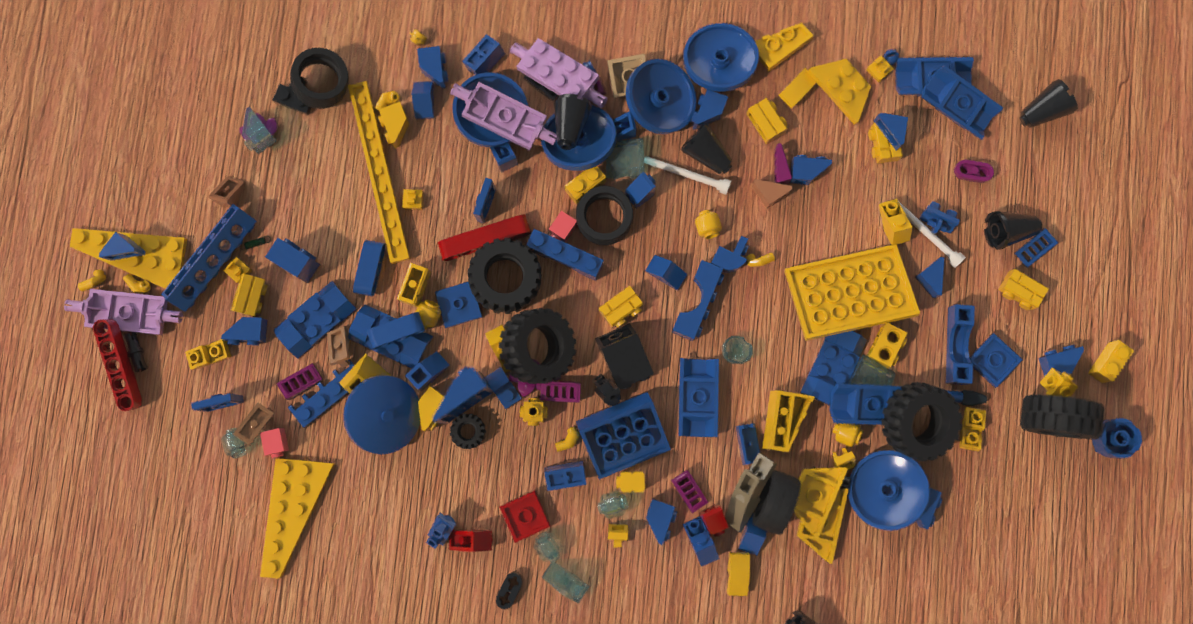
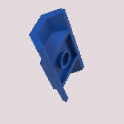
[895,57,974,96]
[922,65,1003,140]
[274,281,357,359]
[348,305,434,369]
[800,331,867,407]
[678,358,719,437]
[829,383,902,425]

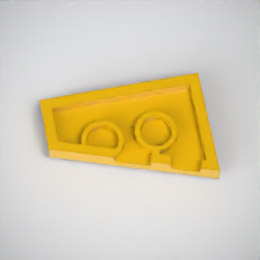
[755,23,814,71]

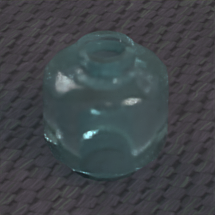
[221,428,250,458]
[598,491,628,519]
[533,531,563,562]

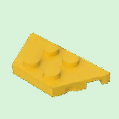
[807,59,871,125]
[794,467,848,539]
[796,488,849,564]

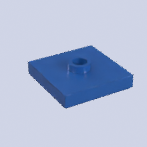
[473,178,496,224]
[435,282,483,329]
[969,333,1023,388]
[191,393,244,412]

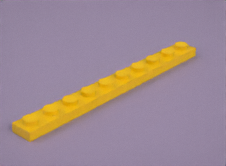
[348,81,410,264]

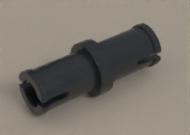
[123,332,148,372]

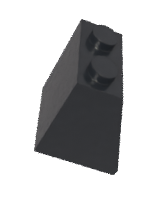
[595,323,654,389]

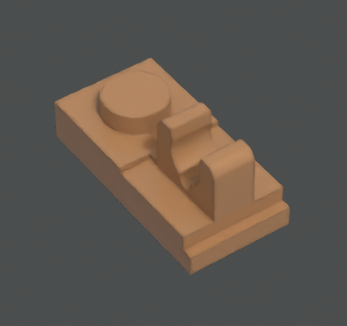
[327,326,350,367]
[233,403,274,446]

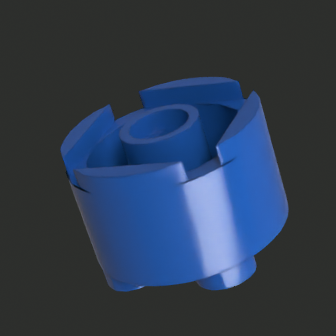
[1092,418,1142,458]

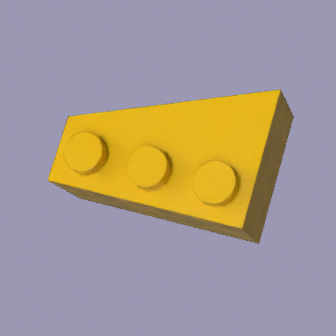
[762,390,815,452]

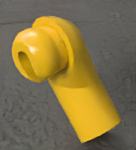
[374,91,400,112]
[745,253,775,267]
[555,427,579,452]

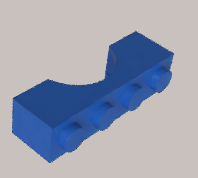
[526,229,604,281]
[672,260,724,341]
[946,304,975,385]

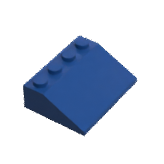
[432,366,493,425]
[576,392,671,480]

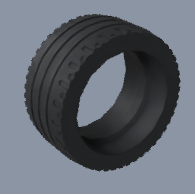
[290,47,349,109]
[576,186,633,245]
[753,470,801,535]

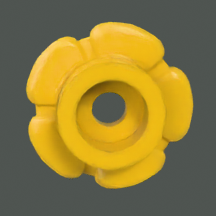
[410,29,427,46]

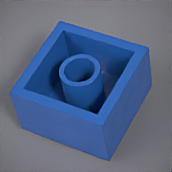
[265,238,320,283]

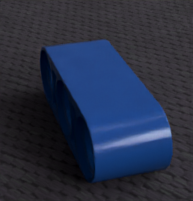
[353,240,386,297]
[367,312,425,349]

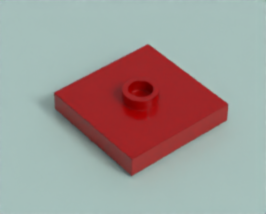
[499,491,551,543]

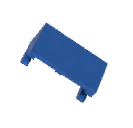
[462,34,505,75]
[736,423,760,465]
[544,461,586,491]

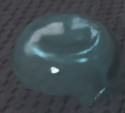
[721,336,753,365]

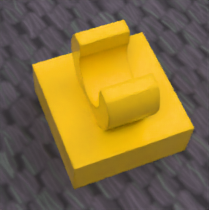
[866,56,894,83]
[402,189,423,210]
[223,257,252,284]
[833,448,856,470]
[608,524,628,548]

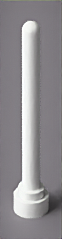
[643,156,731,195]
[899,202,966,268]

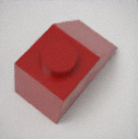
[699,505,728,537]
[449,530,493,552]

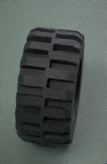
[468,238,542,314]
[499,308,576,384]
[881,382,962,461]
[1020,395,1105,439]

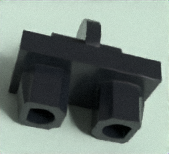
[592,374,621,406]

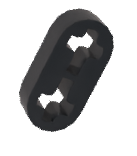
[496,572,523,609]

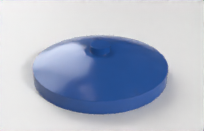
[683,23,759,92]
[626,59,696,135]
[453,72,528,147]
[541,105,617,171]
[343,375,420,454]
[848,450,930,531]

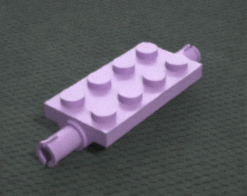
[510,38,608,108]
[450,82,557,150]
[64,289,183,335]

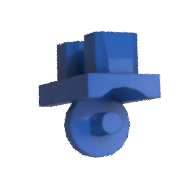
[919,201,960,234]
[426,513,456,549]

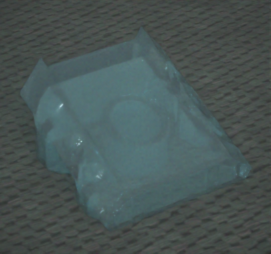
[606,138,644,179]
[848,354,896,385]

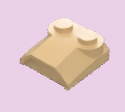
[607,54,646,98]

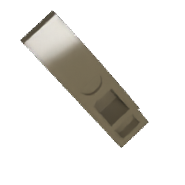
[725,453,777,533]

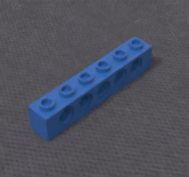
[161,204,257,312]

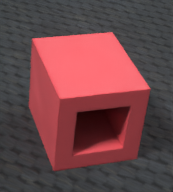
[549,211,577,243]
[260,428,289,459]

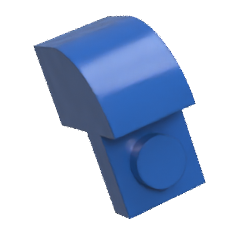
[711,236,749,273]

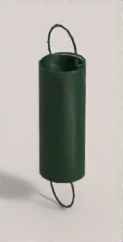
[239,236,271,250]

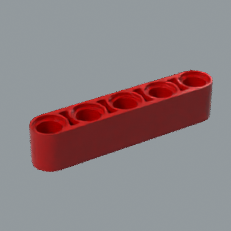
[437,214,531,261]
[93,319,142,411]

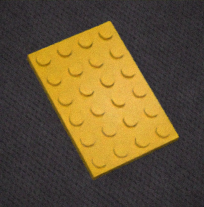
[784,244,920,341]

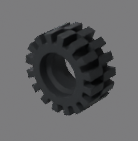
[450,414,486,449]

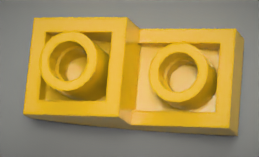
[778,68,816,108]
[185,339,231,370]
[959,407,986,452]
[727,552,750,596]

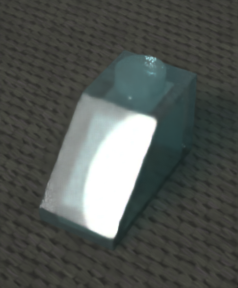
[242,107,277,154]
[542,560,589,603]

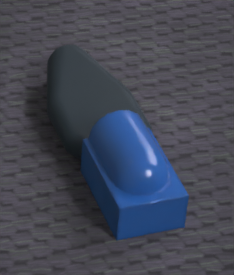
[946,390,987,406]

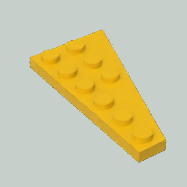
[70,228,187,289]
[260,458,335,579]

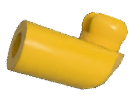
[78,269,106,292]
[123,273,151,293]

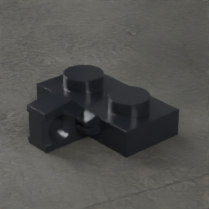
[272,76,312,115]

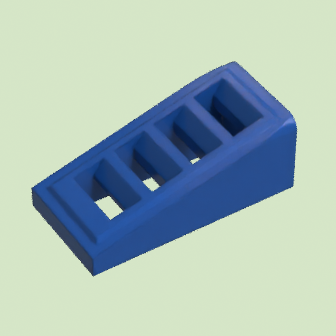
[1014,228,1058,268]

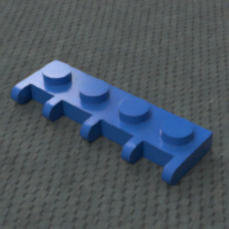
[288,359,355,428]

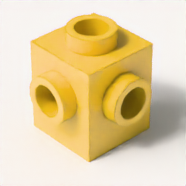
[1040,368,1078,397]
[520,398,548,426]

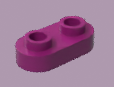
[954,160,994,183]

